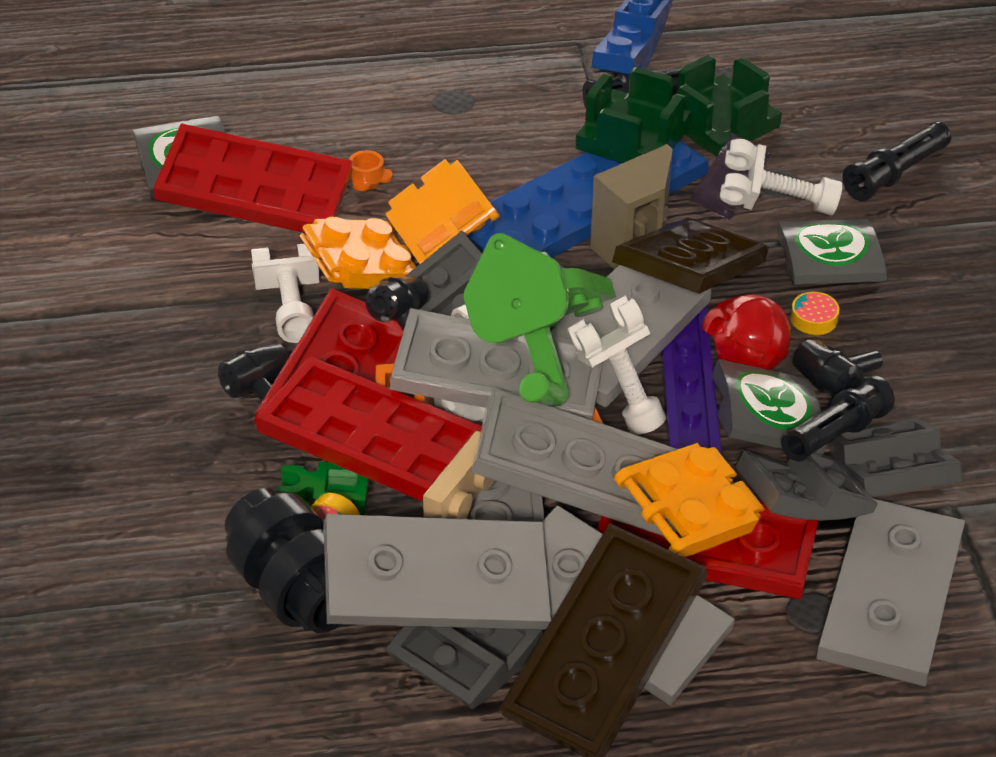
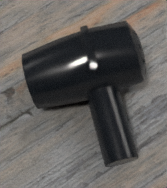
[365,276,428,332]
[793,339,883,396]
[218,343,290,402]

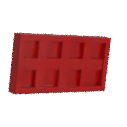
[153,123,352,233]
[256,356,482,501]

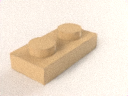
[423,430,495,519]

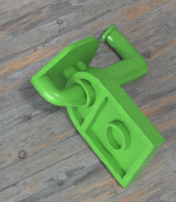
[463,233,616,406]

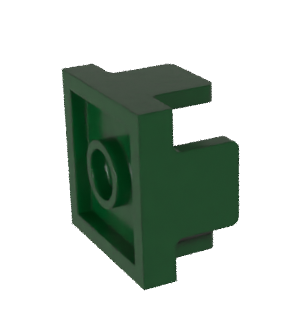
[677,55,782,158]
[576,67,691,163]

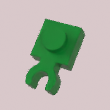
[278,461,370,515]

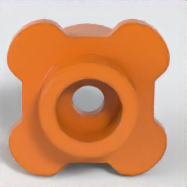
[349,150,393,191]

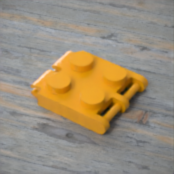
[385,159,500,264]
[300,217,416,289]
[614,443,765,558]

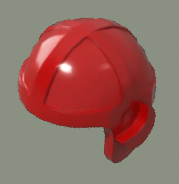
[702,294,790,370]

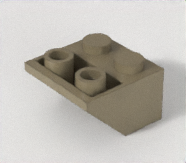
[590,145,673,269]

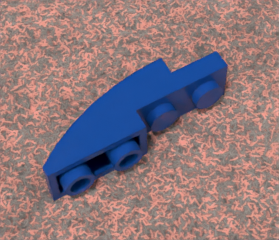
[591,0,673,74]

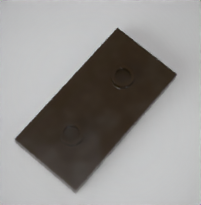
[612,217,769,294]
[499,523,708,757]

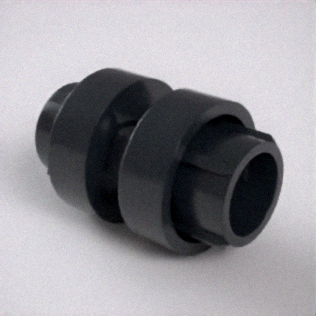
[225,488,342,633]

